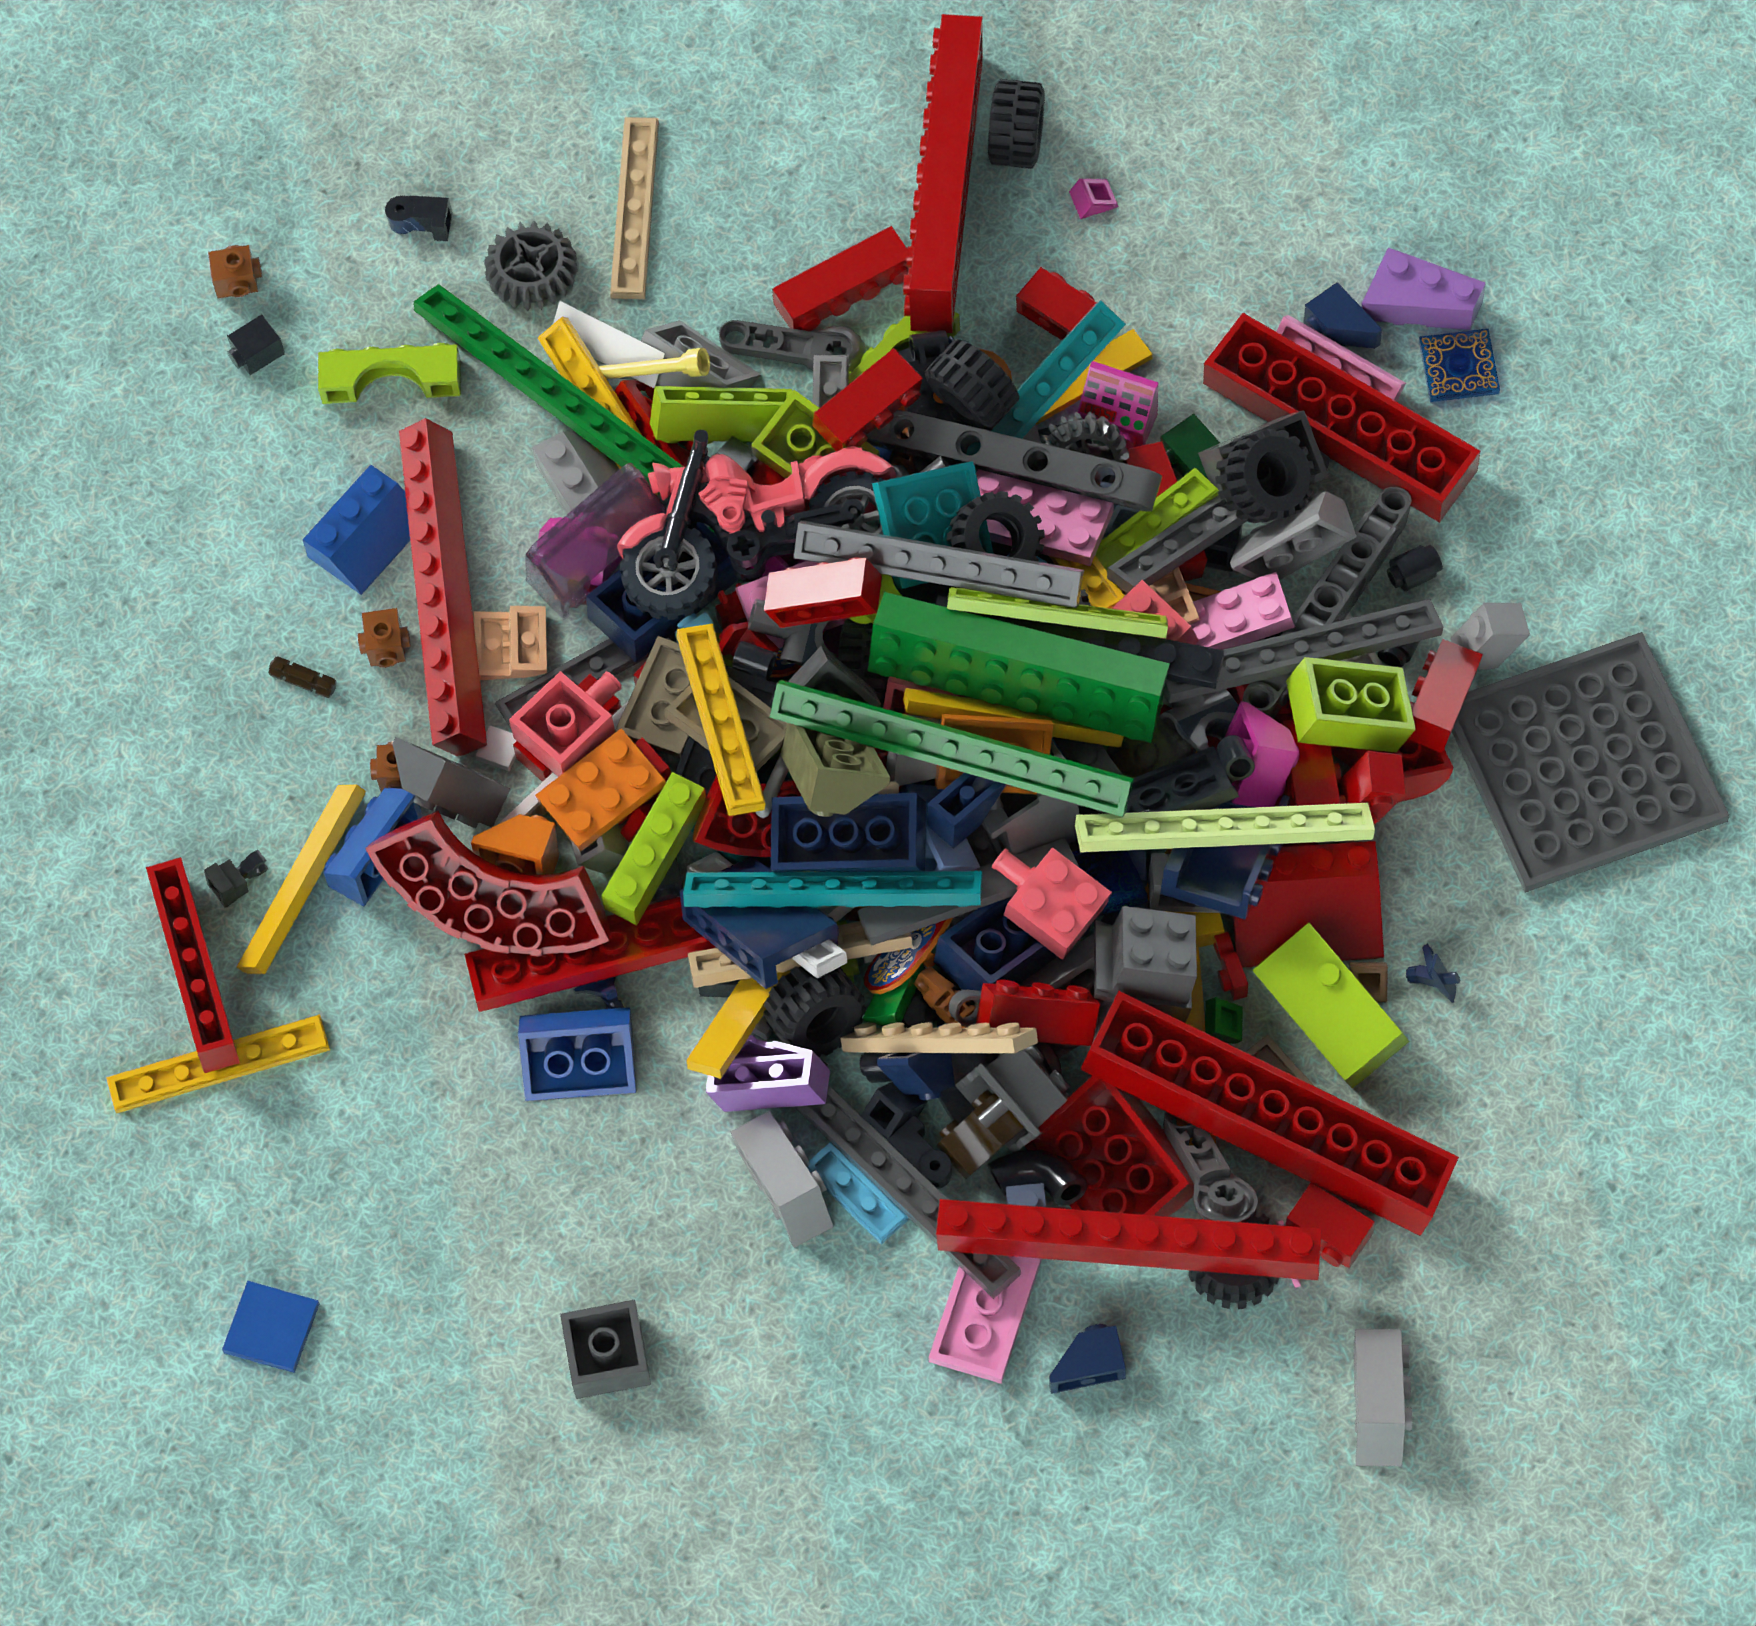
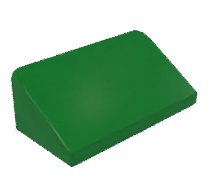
[863,963,925,1026]

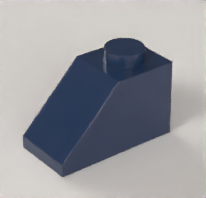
[1303,282,1382,349]
[927,773,1006,849]
[877,1053,955,1100]
[1049,1324,1126,1394]

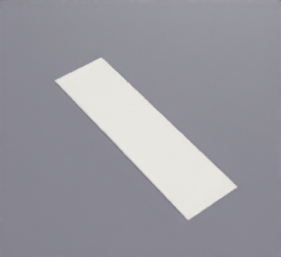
[553,301,665,388]

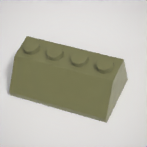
[781,723,890,817]

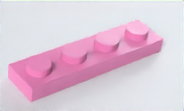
[1276,315,1406,402]

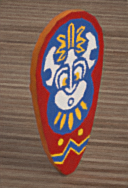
[864,917,953,994]

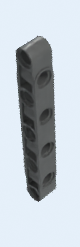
[866,410,1162,512]
[1242,487,1411,719]

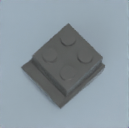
[982,741,1080,855]
[1094,906,1197,1023]
[955,1044,1070,1153]

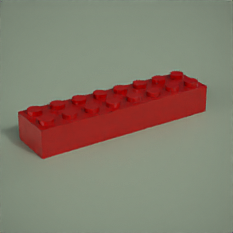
[1203,313,1481,523]

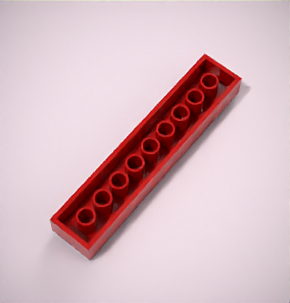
[903,14,983,333]
[1080,991,1459,1236]

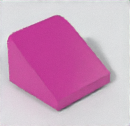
[1069,178,1119,219]

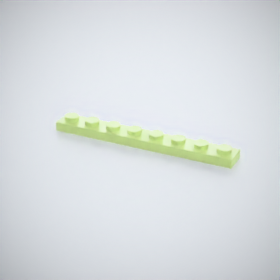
[1075,803,1375,852]

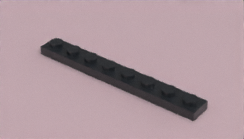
[936,595,1224,689]

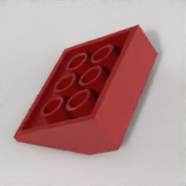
[1232,841,1384,968]
[1024,1076,1194,1217]

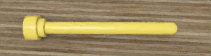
[558,348,710,379]

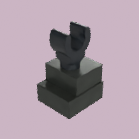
[204,850,268,908]

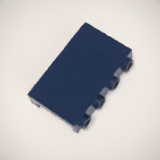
[1160,794,1291,919]
[679,856,839,989]

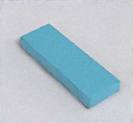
[807,1142,909,1245]

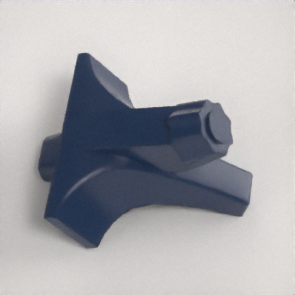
[1406,943,1460,1003]
[573,976,624,1009]

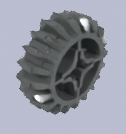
[484,220,578,311]
[1034,411,1129,484]

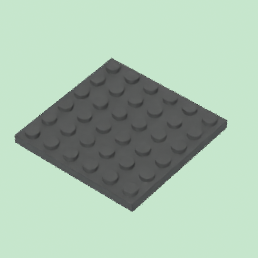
[1452,632,1729,893]

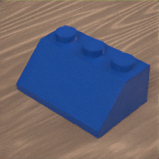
[302,465,410,595]
[324,788,423,907]
[518,1007,636,1101]

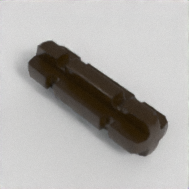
[268,656,337,698]

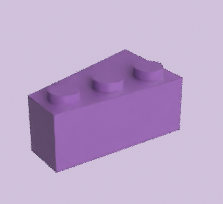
[1361,247,1486,330]
[706,1035,830,1112]

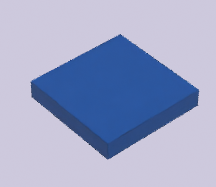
[222,1280,320,1373]

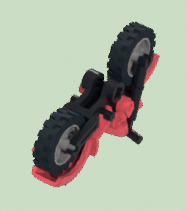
[617,430,896,620]

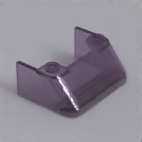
[525,463,667,620]

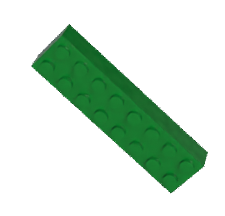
[868,592,1170,743]

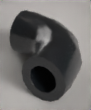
[987,1150,1087,1206]

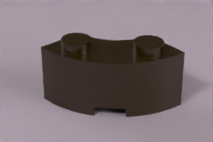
[936,1089,1024,1179]

